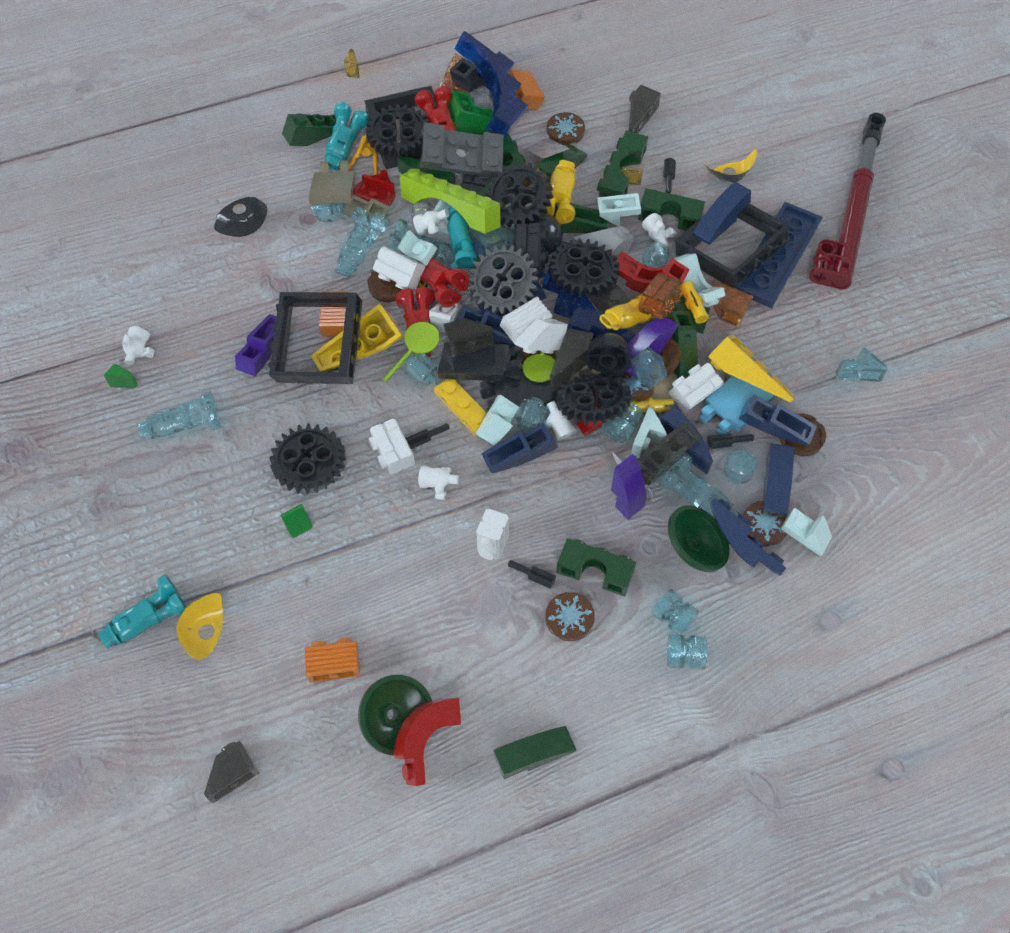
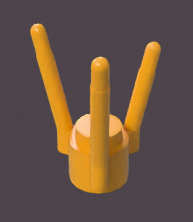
[349,135,378,175]

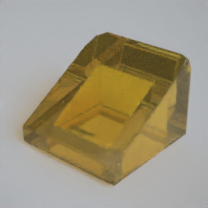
[344,49,360,78]
[622,167,643,185]

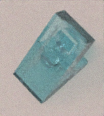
[836,347,888,382]

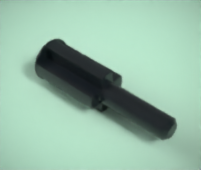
[663,158,676,193]
[405,423,450,449]
[707,433,754,449]
[508,560,556,589]

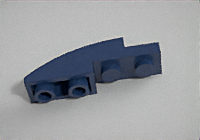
[710,498,786,576]

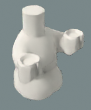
[413,209,449,236]
[642,213,677,249]
[122,326,155,365]
[542,401,577,441]
[418,465,459,500]

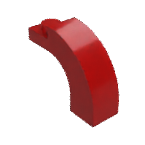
[616,251,690,294]
[394,698,461,786]

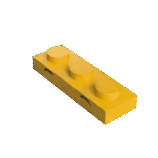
[434,379,487,437]

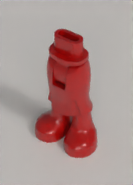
[415,86,456,131]
[420,258,469,307]
[395,287,435,360]

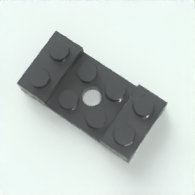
[420,122,504,178]

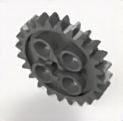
[469,244,539,316]

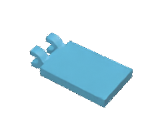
[699,376,777,434]

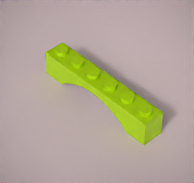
[400,168,500,234]

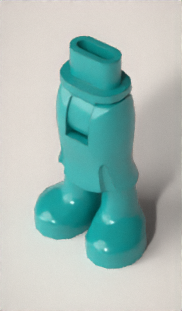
[324,102,370,171]
[447,205,478,274]
[98,574,187,649]

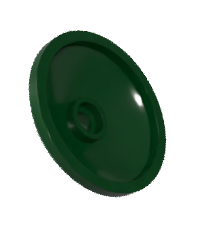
[668,505,730,573]
[358,675,432,756]

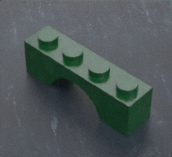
[597,130,648,197]

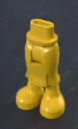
[545,160,576,224]
[600,293,668,330]

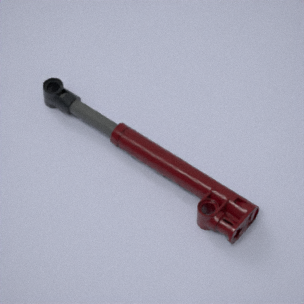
[809,112,886,290]

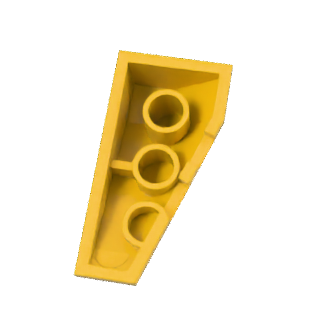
[310,304,403,372]
[708,334,796,402]

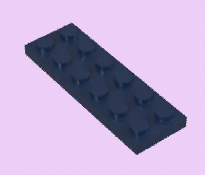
[733,202,823,308]

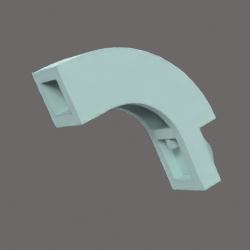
[673,253,725,307]

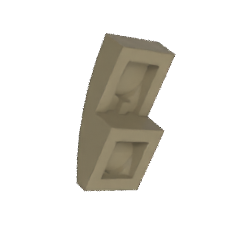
[343,195,390,225]

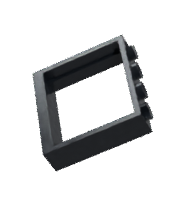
[364,86,437,170]
[675,204,790,290]
[268,292,363,384]

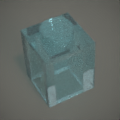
[631,347,668,389]

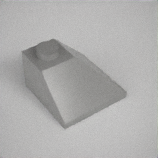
[571,226,635,258]

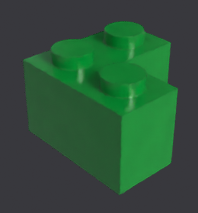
[448,90,496,135]

